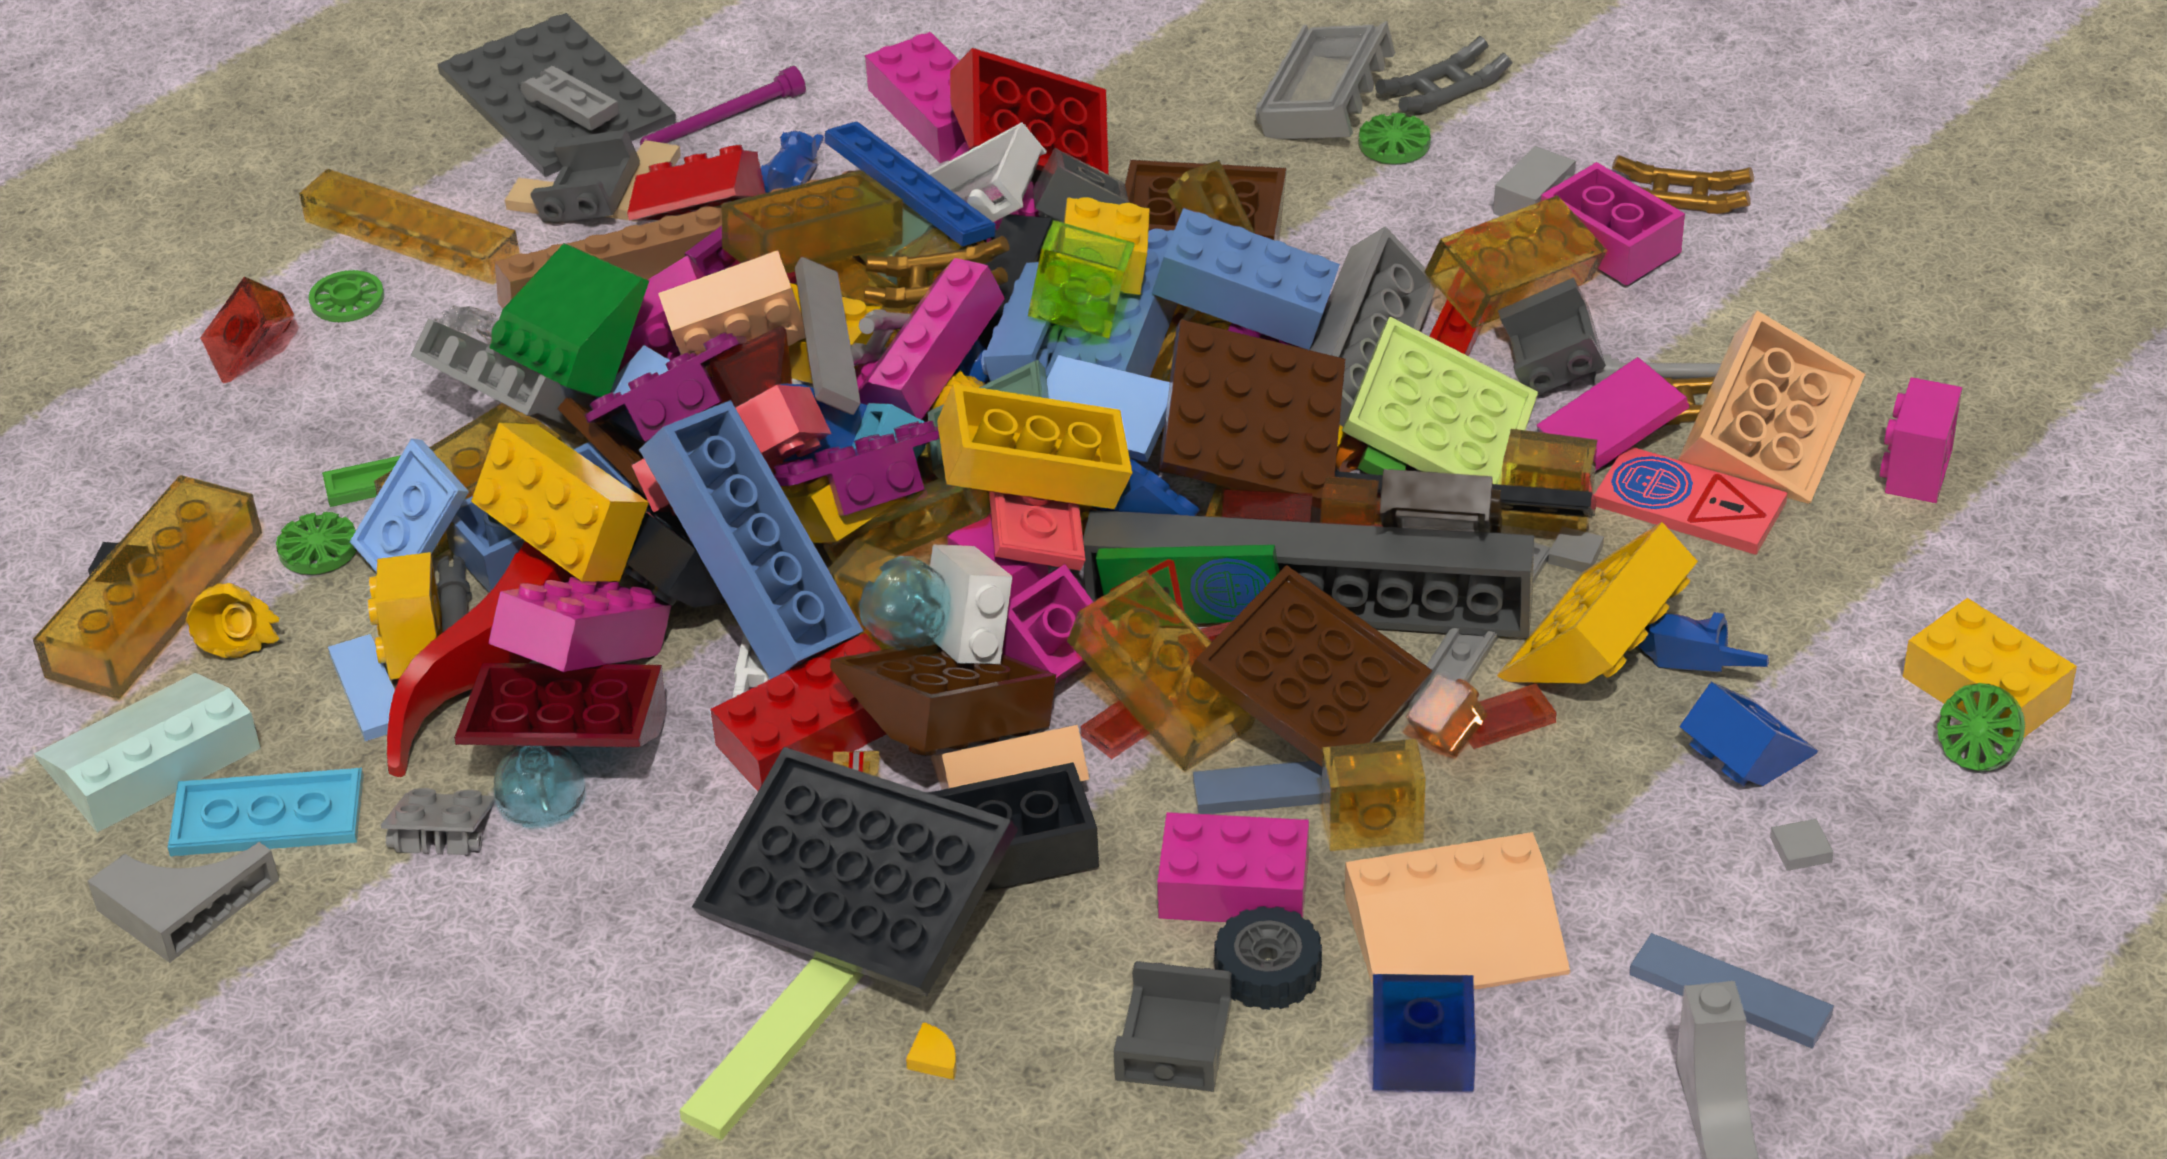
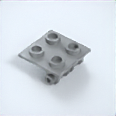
[381,788,496,855]

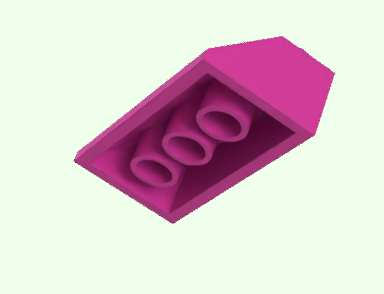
[858,258,1005,420]

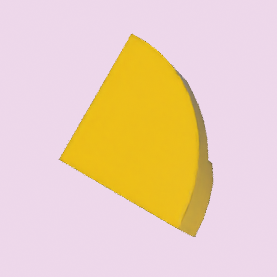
[906,1022,957,1080]

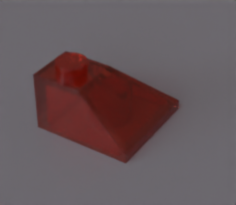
[200,276,294,383]
[710,325,792,408]

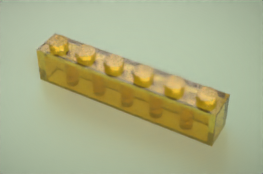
[299,168,520,285]

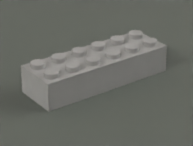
[1310,226,1438,427]

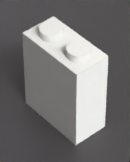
[921,545,1013,664]

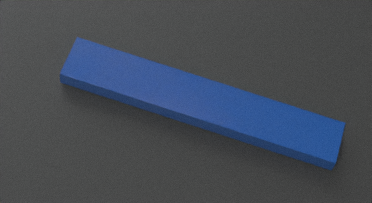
[824,121,996,247]

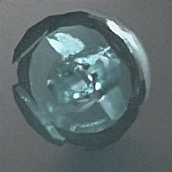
[859,556,950,649]
[494,746,586,829]

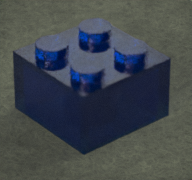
[1372,974,1476,1092]

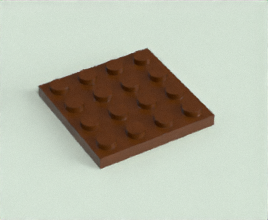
[1159,319,1346,510]
[1190,565,1433,780]

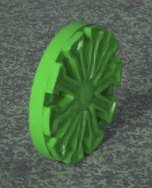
[1359,113,1431,164]
[308,270,384,322]
[276,512,357,575]
[1937,683,2025,771]

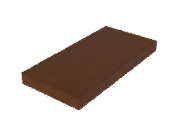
[557,397,678,518]

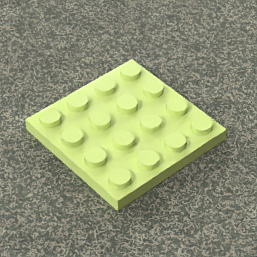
[1342,317,1538,485]

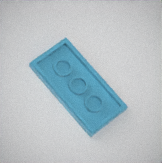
[168,768,364,856]

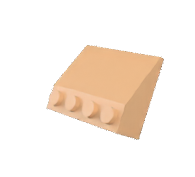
[1679,310,1865,504]
[1345,832,1570,1005]

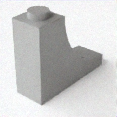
[88,842,279,963]
[1676,981,1759,1159]

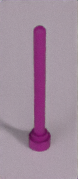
[640,65,806,146]

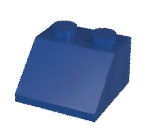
[1679,681,1818,786]

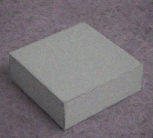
[1548,526,1604,572]
[1770,819,1834,871]

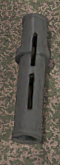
[437,555,471,633]

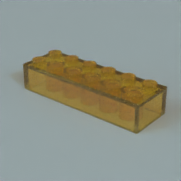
[33,475,262,699]

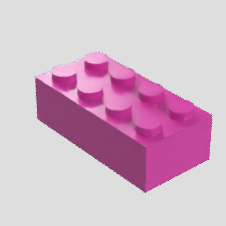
[865,32,966,163]
[488,577,672,672]

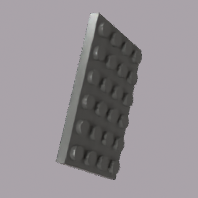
[437,13,677,177]

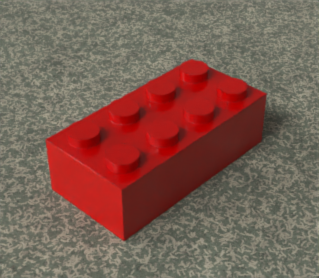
[710,633,887,791]

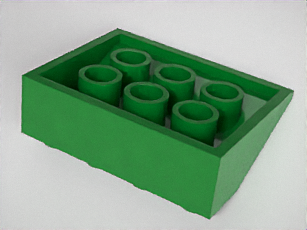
[489,243,650,397]

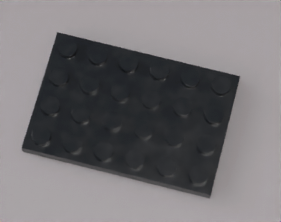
[692,747,1018,997]

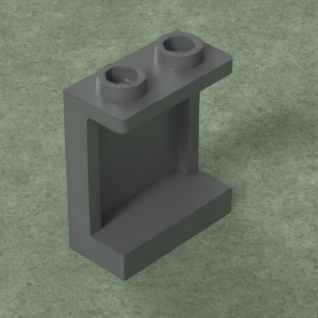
[530,130,640,223]
[1498,277,1606,395]
[1114,961,1232,1092]

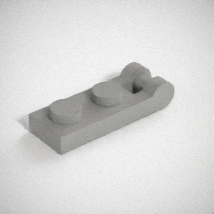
[521,66,619,130]

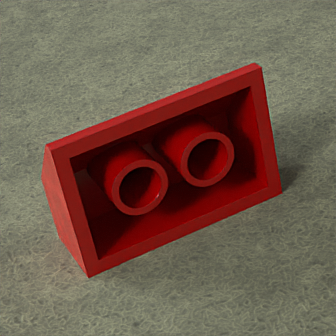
[627,145,766,222]

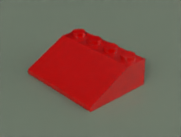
[950,47,1109,175]

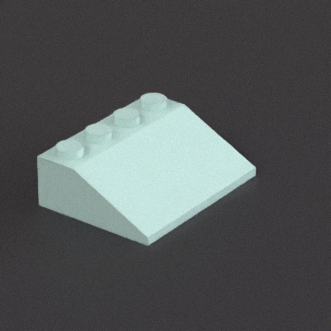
[34,673,260,832]

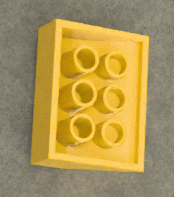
[1497,522,1698,684]

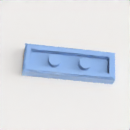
[328,634,395,741]

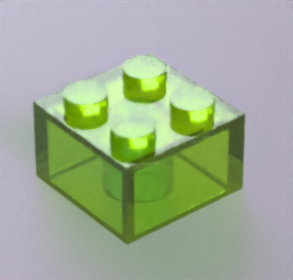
[1028,220,1135,339]

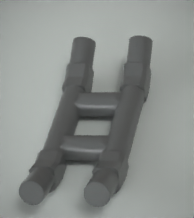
[1375,36,1513,114]

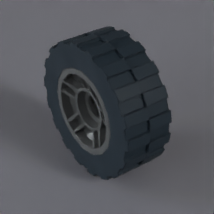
[1214,906,1322,1010]

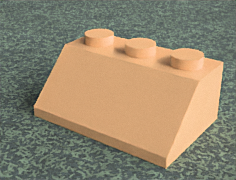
[931,725,1090,790]

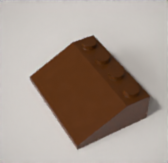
[1125,160,1286,241]
[830,641,1056,756]

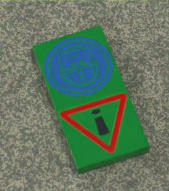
[1096,545,1279,624]

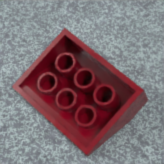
[454,663,666,747]

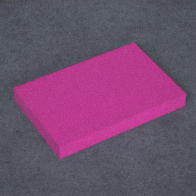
[1536,357,1690,477]

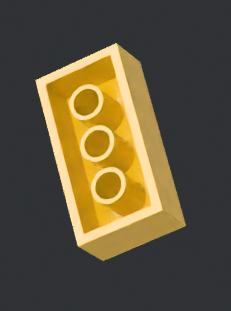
[937,384,1132,509]
[471,423,649,581]

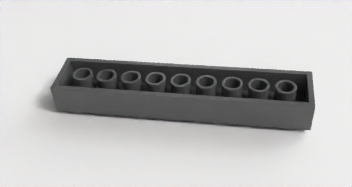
[1083,510,1534,638]

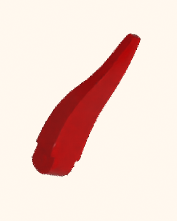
[387,542,575,777]

